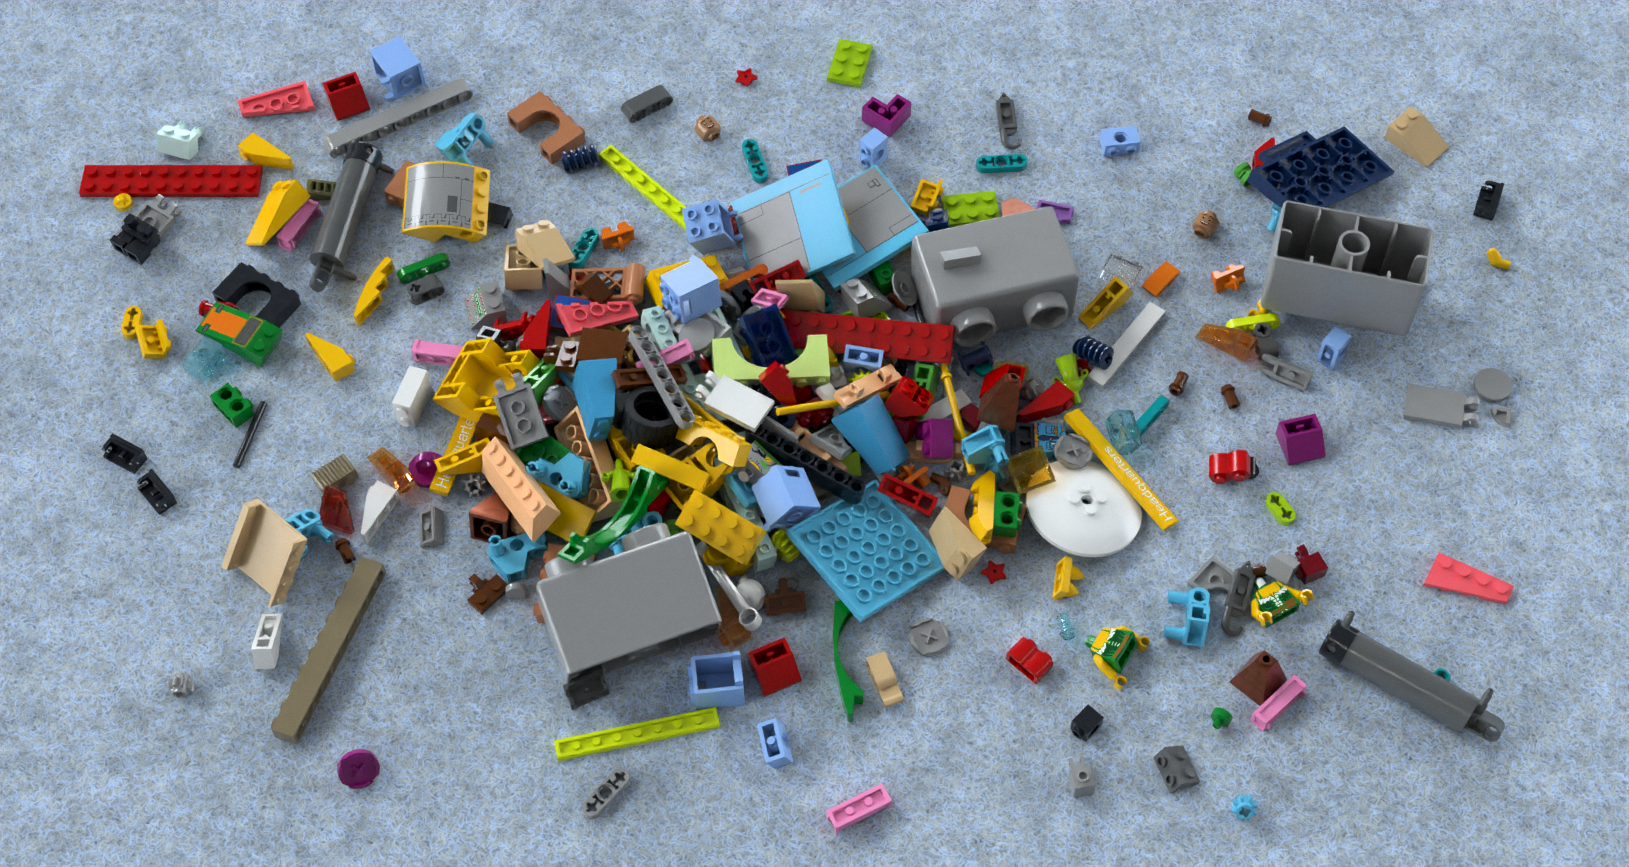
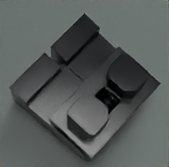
[109,213,161,265]

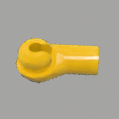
[1487,248,1511,270]

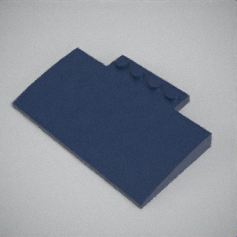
[1247,126,1395,208]

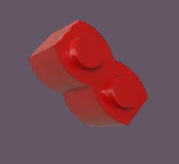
[1209,450,1251,484]
[1006,637,1054,684]

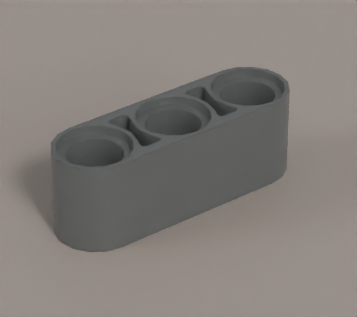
[621,85,673,123]

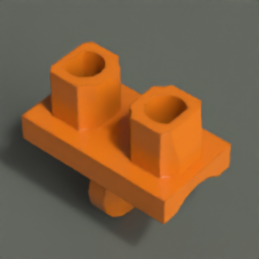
[601,221,635,252]
[1211,264,1245,293]
[897,464,931,489]

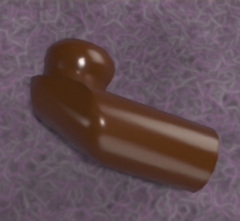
[930,472,951,496]

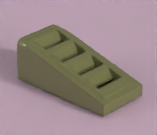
[306,179,337,201]

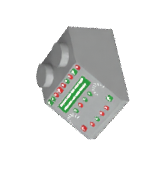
[840,278,892,318]
[464,281,508,330]

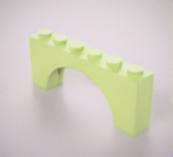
[711,334,831,388]

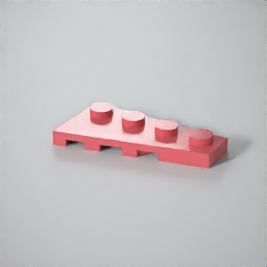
[237,81,315,118]
[555,301,639,338]
[1423,552,1514,605]

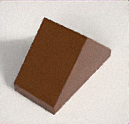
[574,273,613,304]

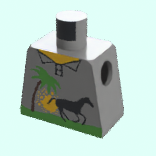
[735,440,782,485]

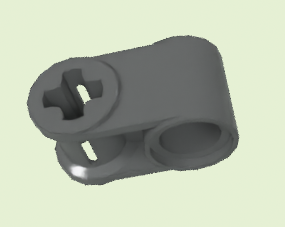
[407,274,445,305]
[1251,322,1279,360]

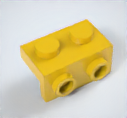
[910,179,944,217]
[135,319,171,359]

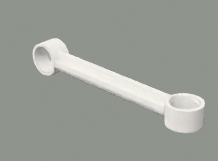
[695,541,762,631]

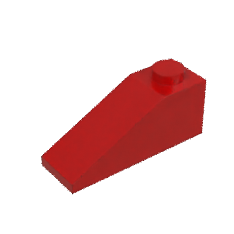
[748,259,806,298]
[520,299,552,358]
[759,361,801,421]
[1017,380,1075,423]
[877,473,939,518]

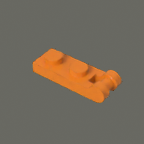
[719,264,768,293]

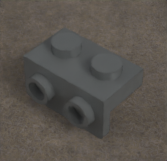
[1154,745,1200,793]

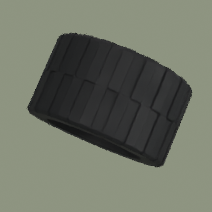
[620,386,682,450]

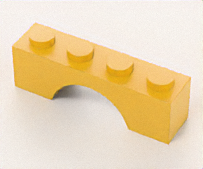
[676,414,752,467]

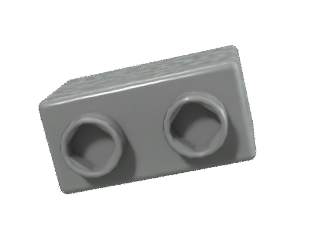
[1260,201,1434,336]
[910,206,1079,347]
[536,523,722,684]

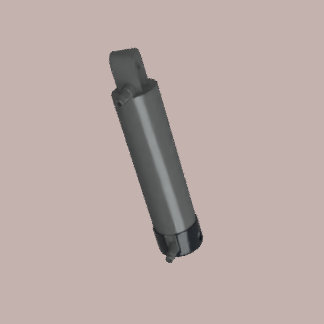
[309,142,394,292]
[1319,611,1505,742]

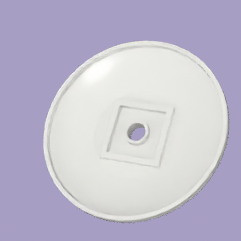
[1026,461,1142,557]

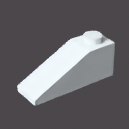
[361,480,400,544]
[251,614,282,670]

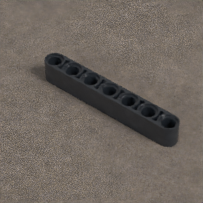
[744,424,865,504]

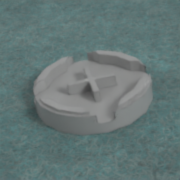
[720,289,741,321]
[678,318,716,354]
[1473,368,1513,403]
[542,384,578,422]
[1054,434,1093,469]
[909,618,949,657]

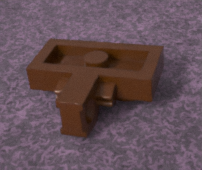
[467,574,508,615]
[764,577,807,615]

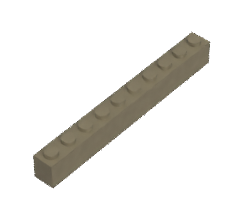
[271,557,386,744]

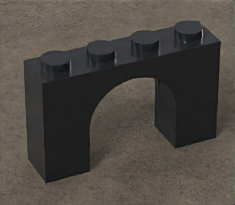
[212,262,301,328]

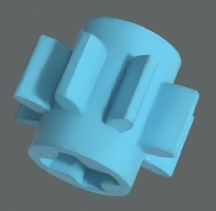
[1231,793,1258,821]

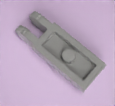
[1258,353,1314,391]

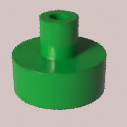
[1210,707,1233,729]

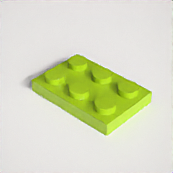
[827,39,873,88]
[941,191,1000,228]

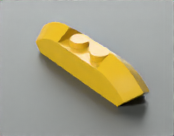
[969,470,995,545]

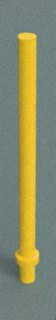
[940,364,976,475]
[776,391,890,416]

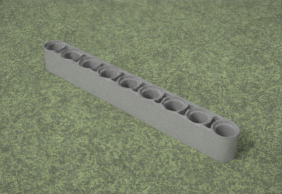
[323,79,473,158]

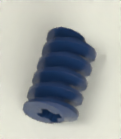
[561,144,600,173]
[1072,335,1114,370]

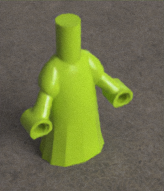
[1052,354,1088,405]
[601,459,635,502]

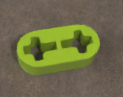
[1265,492,1296,526]

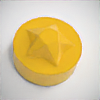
[113,193,133,211]

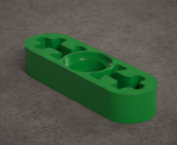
[397,253,450,284]

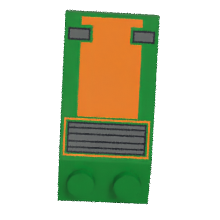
[196,302,282,367]

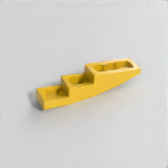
[354,256,395,326]
[630,444,711,492]

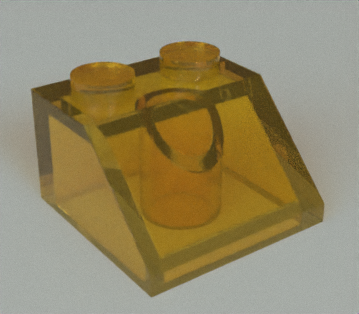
[1005,445,1056,495]

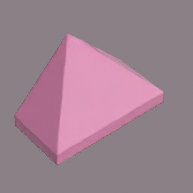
[751,288,789,311]

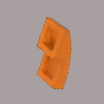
[1142,261,1181,298]

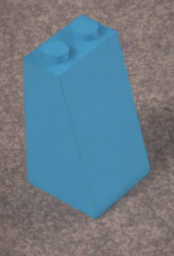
[572,358,617,441]
[831,394,911,475]

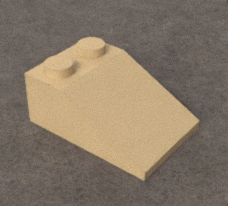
[1384,106,1449,168]
[515,220,575,270]
[504,245,543,291]
[775,279,825,314]
[929,506,987,581]

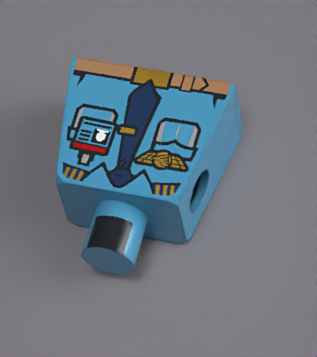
[1034,422,1065,463]

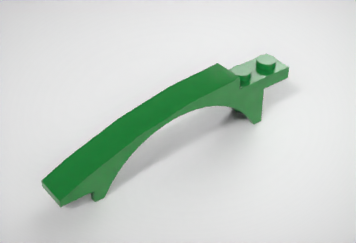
[558,465,669,564]
[833,598,864,722]

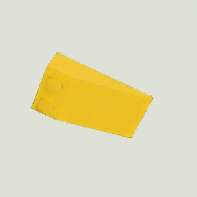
[245,180,311,246]
[536,479,597,542]

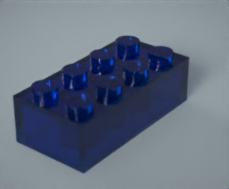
[737,303,798,389]

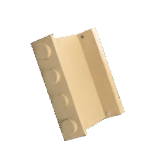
[221,499,308,607]

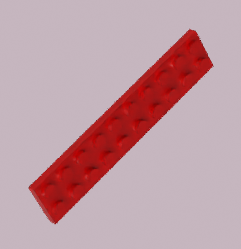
[79,165,263,197]
[765,309,955,364]

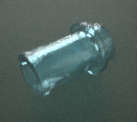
[1056,613,1076,640]

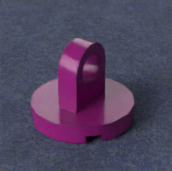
[408,452,442,488]
[337,749,380,789]

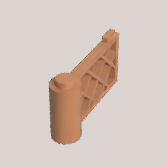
[569,263,646,305]

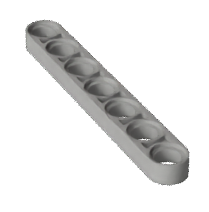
[628,326,695,429]

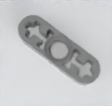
[582,768,630,819]

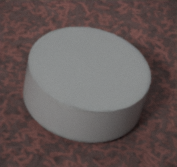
[505,582,526,599]

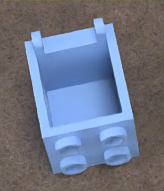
[370,36,426,101]
[682,199,743,254]
[660,256,722,325]
[751,465,821,531]
[687,651,745,711]

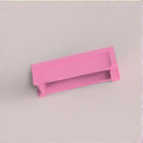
[276,199,322,252]
[411,339,463,366]
[635,339,696,368]
[1250,674,1307,732]
[826,784,892,835]

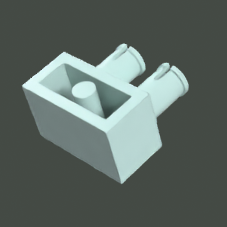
[156,121,204,160]

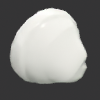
[737,574,766,611]

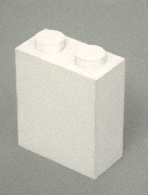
[392,366,433,427]

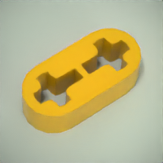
[121,306,143,340]

